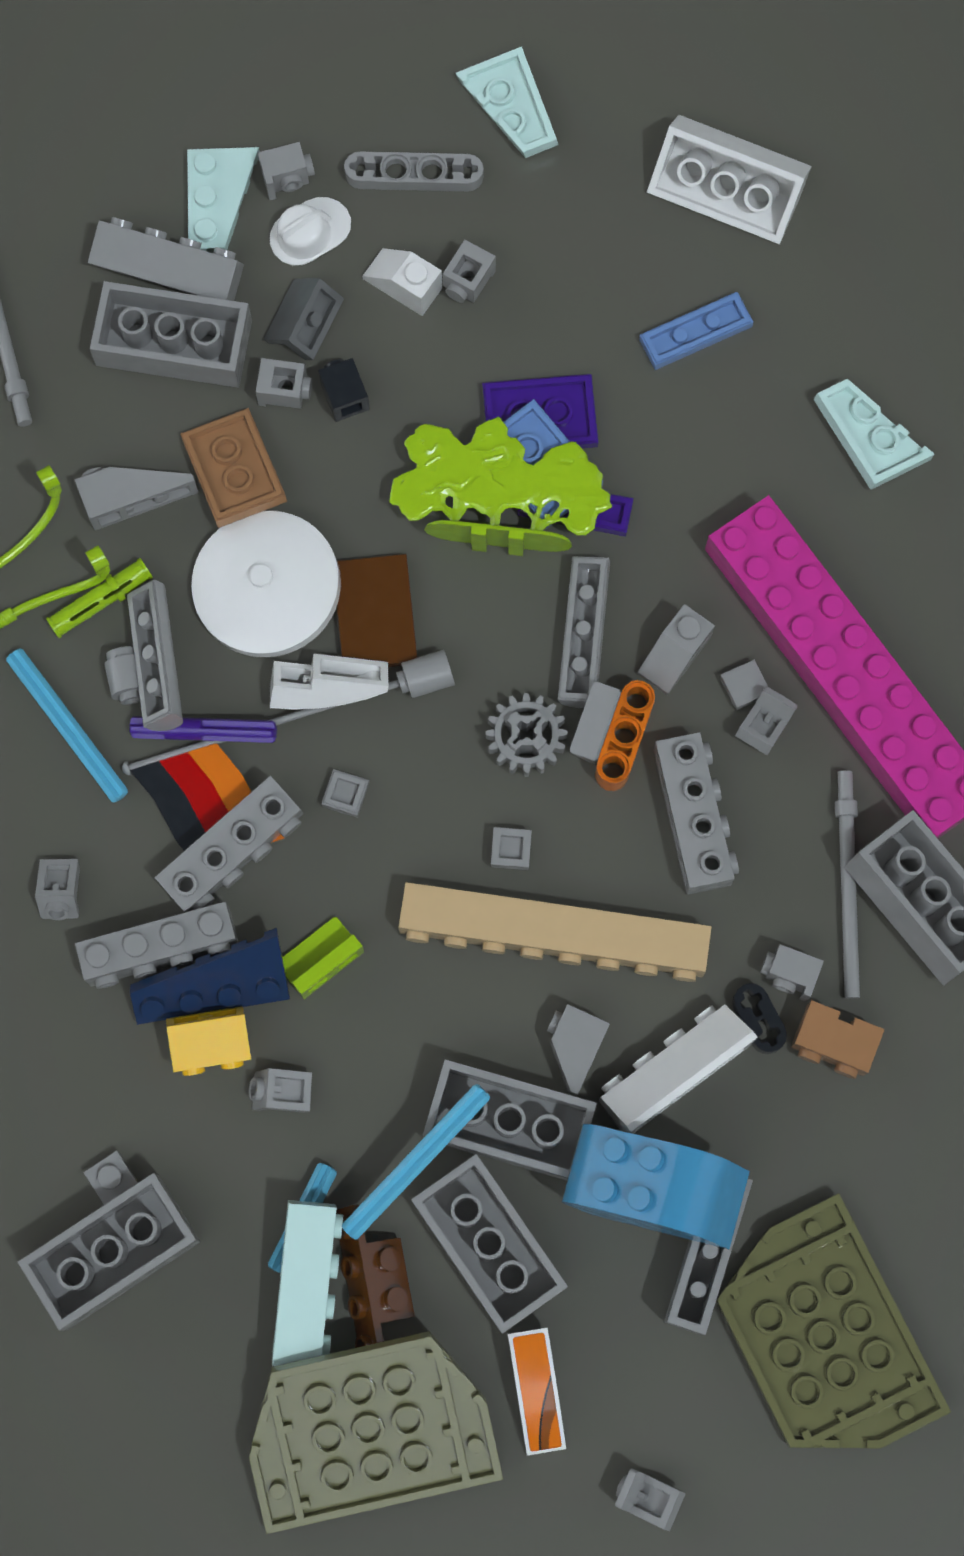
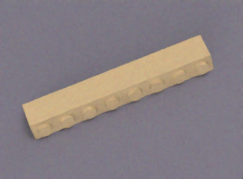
[398,882,712,982]

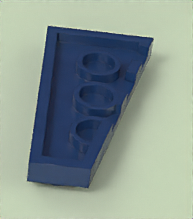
[130,928,290,1025]

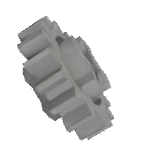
[486,693,568,777]

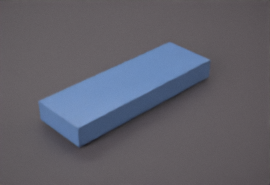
[639,292,753,370]

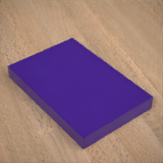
[482,374,598,449]

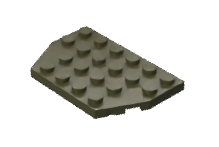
[716,1193,951,1449]
[249,1331,503,1534]

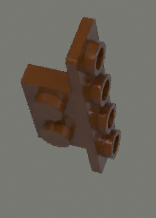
[336,1204,415,1348]

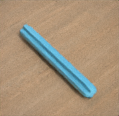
[6,648,128,803]
[342,1084,490,1240]

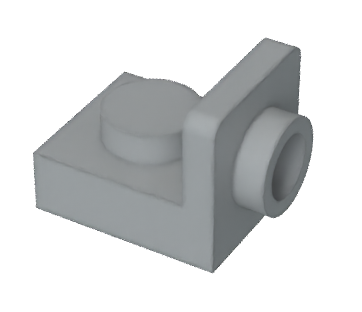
[35,859,80,920]
[249,1068,312,1113]

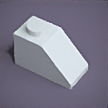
[362,248,442,316]

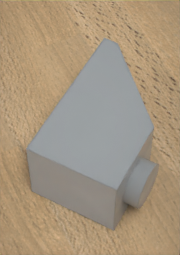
[637,604,715,696]
[547,1004,610,1097]

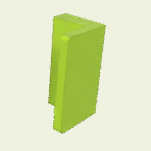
[283,917,364,999]

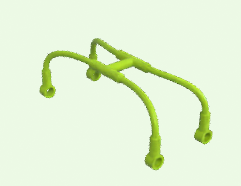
[0,465,110,629]

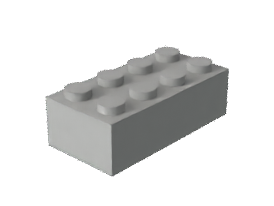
[90,281,252,388]
[844,810,964,986]
[423,1059,597,1181]
[411,1154,568,1334]
[18,1173,201,1331]

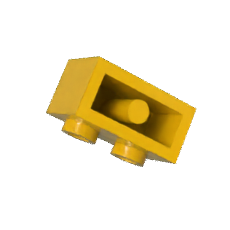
[166,1006,251,1076]

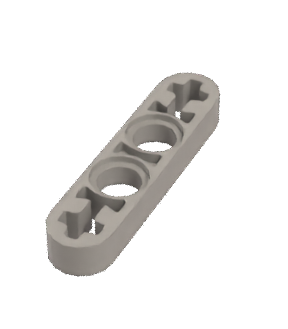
[344,151,484,192]

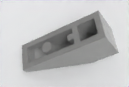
[74,467,199,531]

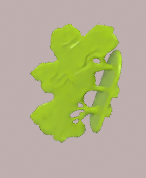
[389,416,612,556]

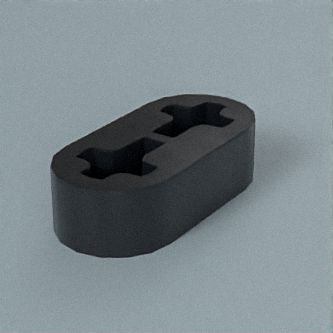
[732,983,787,1054]

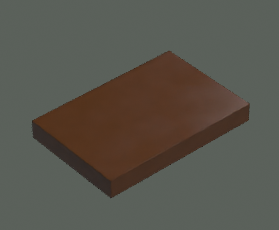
[337,554,417,667]

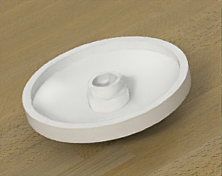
[191,511,341,657]

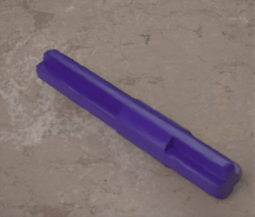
[129,716,277,743]

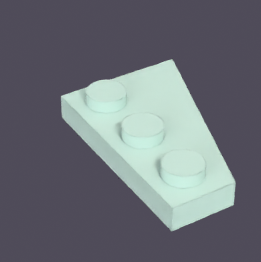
[455,46,558,158]
[187,147,260,253]
[813,379,935,490]

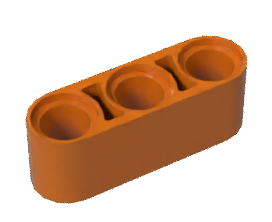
[595,680,655,791]

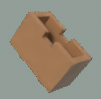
[791,1000,885,1079]

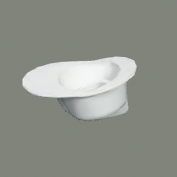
[270,197,351,266]

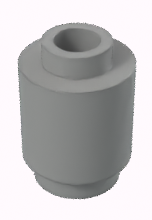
[104,646,140,705]

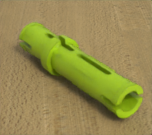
[46,558,153,638]

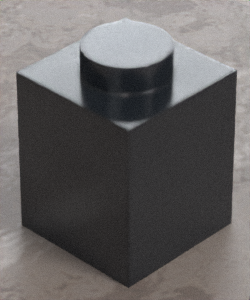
[318,358,370,422]

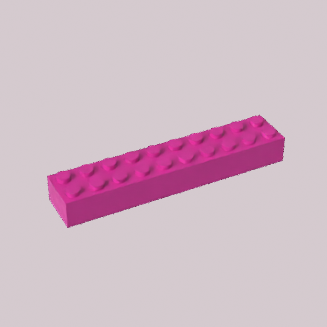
[705,495,964,839]

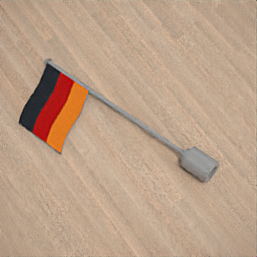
[122,649,455,851]

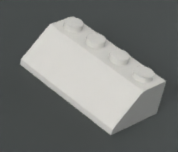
[647,115,812,244]
[599,1005,758,1134]

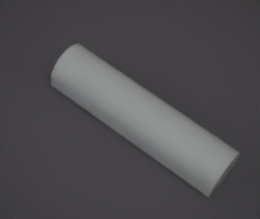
[558,556,611,708]
[127,579,183,731]

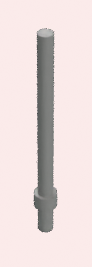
[0,299,32,427]
[834,771,860,999]

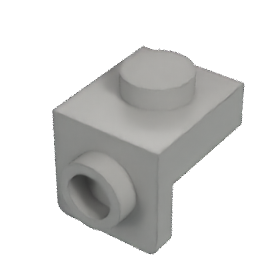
[735,687,797,755]
[615,1468,686,1532]

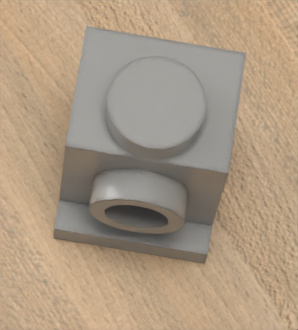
[258,142,315,200]
[442,239,496,303]
[256,358,312,409]
[760,944,824,1002]

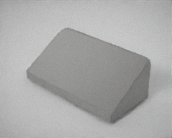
[570,682,621,764]

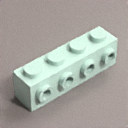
[272,1200,343,1366]

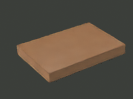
[180,408,287,528]

